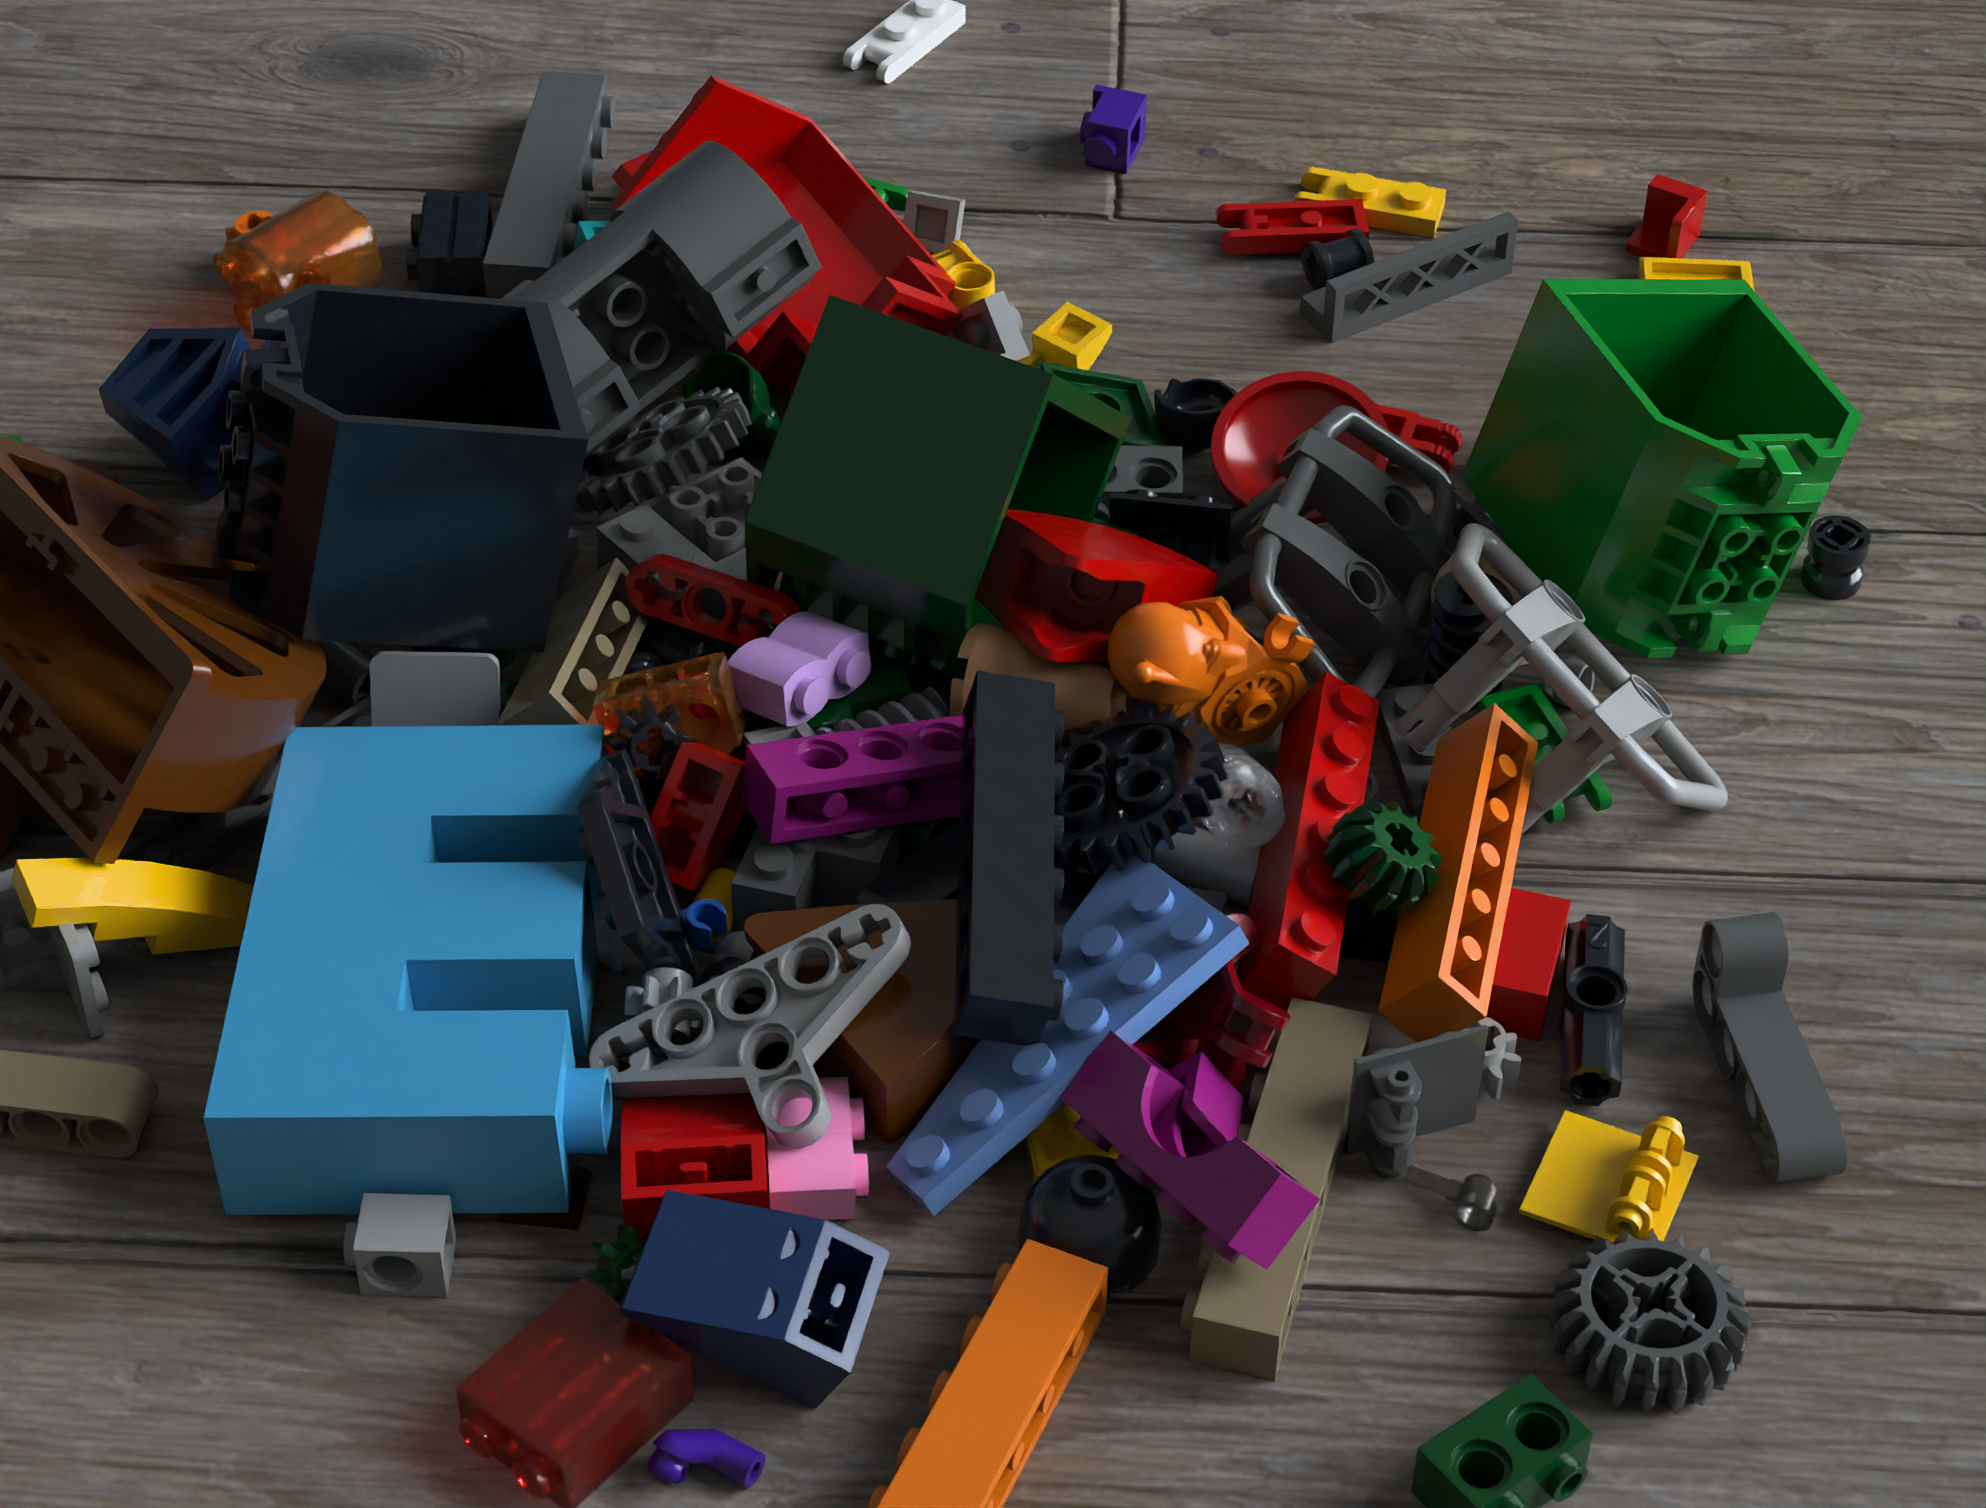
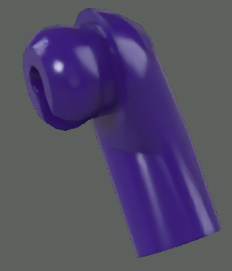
[647,1428,765,1488]

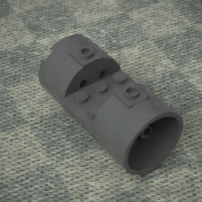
[500,141,822,461]

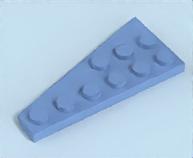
[886,855,1250,1217]

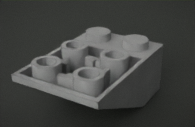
[596,457,762,625]

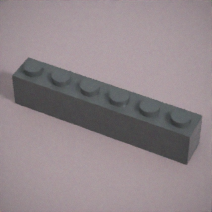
[483,71,616,299]

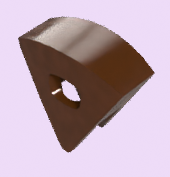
[744,899,980,1144]

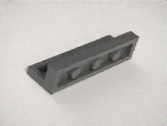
[1300,211,1518,343]

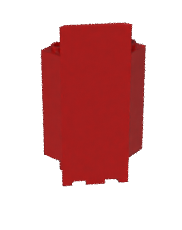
[611,75,963,395]

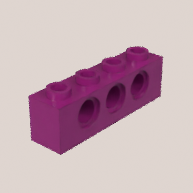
[741,715,963,844]

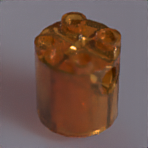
[213,190,382,334]

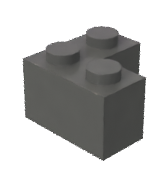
[731,825,900,931]

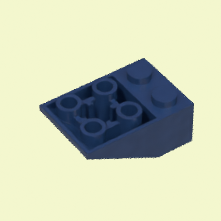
[618,1190,890,1409]

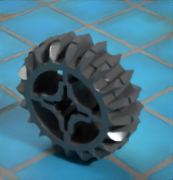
[1548,1227,1751,1415]

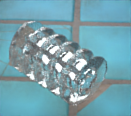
[1197,743,1286,849]

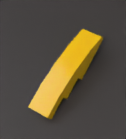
[11,857,254,955]

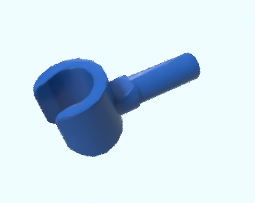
[680,899,727,951]

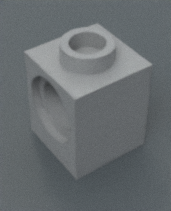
[344,1193,457,1298]

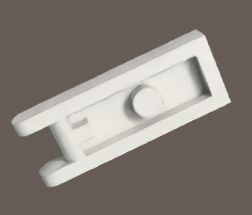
[843,0,965,84]

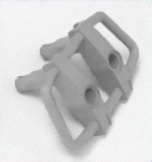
[1394,523,1728,835]

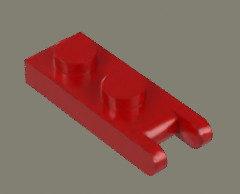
[1215,199,1370,255]

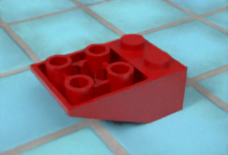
[620,1093,769,1244]

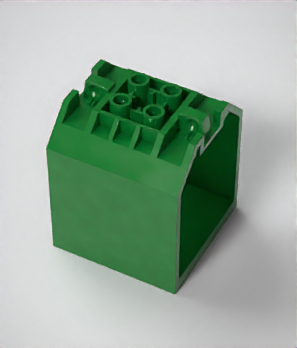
[1461,279,1862,658]

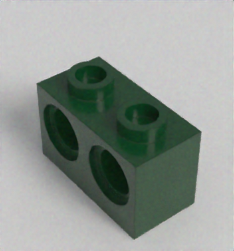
[1411,1373,1593,1508]

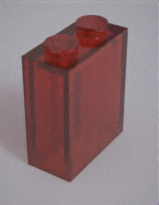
[456,1278,694,1508]

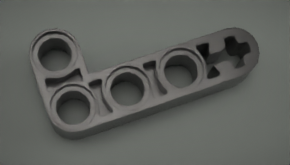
[1692,912,1847,1184]

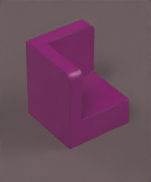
[1167,1051,1244,1157]

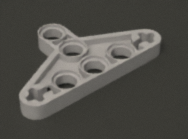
[589,904,911,1149]

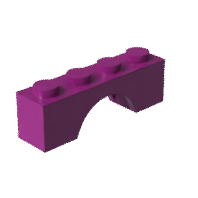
[1059,1030,1320,1270]

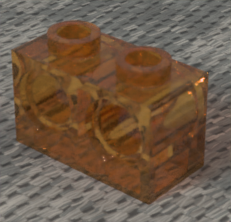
[593,651,746,775]

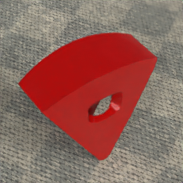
[975,509,1219,662]

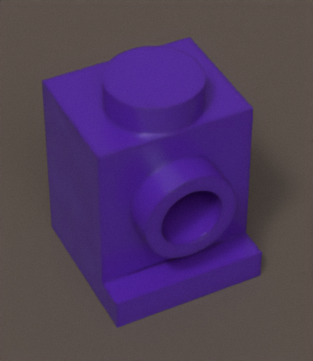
[1079,85,1147,174]

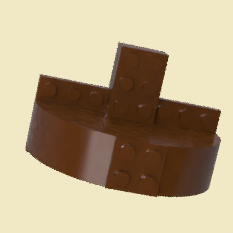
[0,436,327,864]

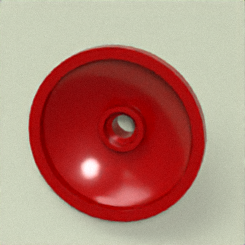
[1211,371,1388,524]

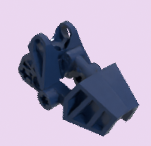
[98,328,271,501]

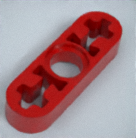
[626,554,800,647]

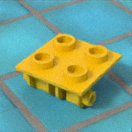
[1519,1110,1699,1244]

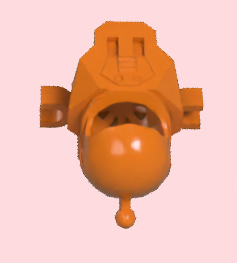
[1107,596,1316,758]

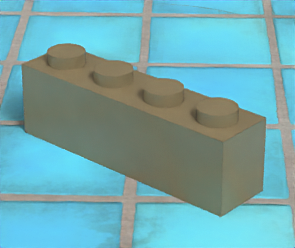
[497,557,650,725]

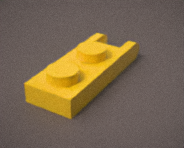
[1293,167,1446,238]

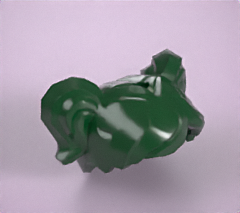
[683,351,782,455]

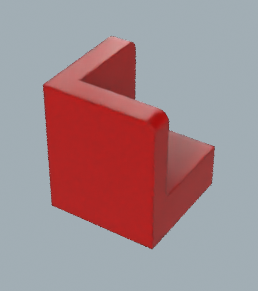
[1626,174,1708,258]

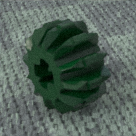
[1323,798,1443,918]

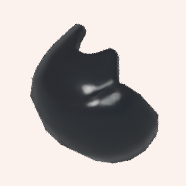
[1154,378,1237,451]

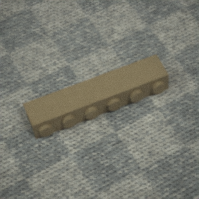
[1180,997,1373,1381]

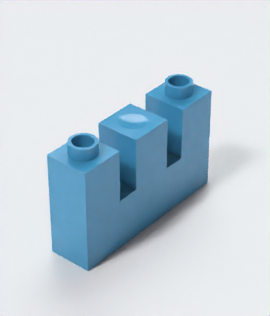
[203,725,644,1215]

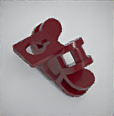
[1133,913,1291,1091]

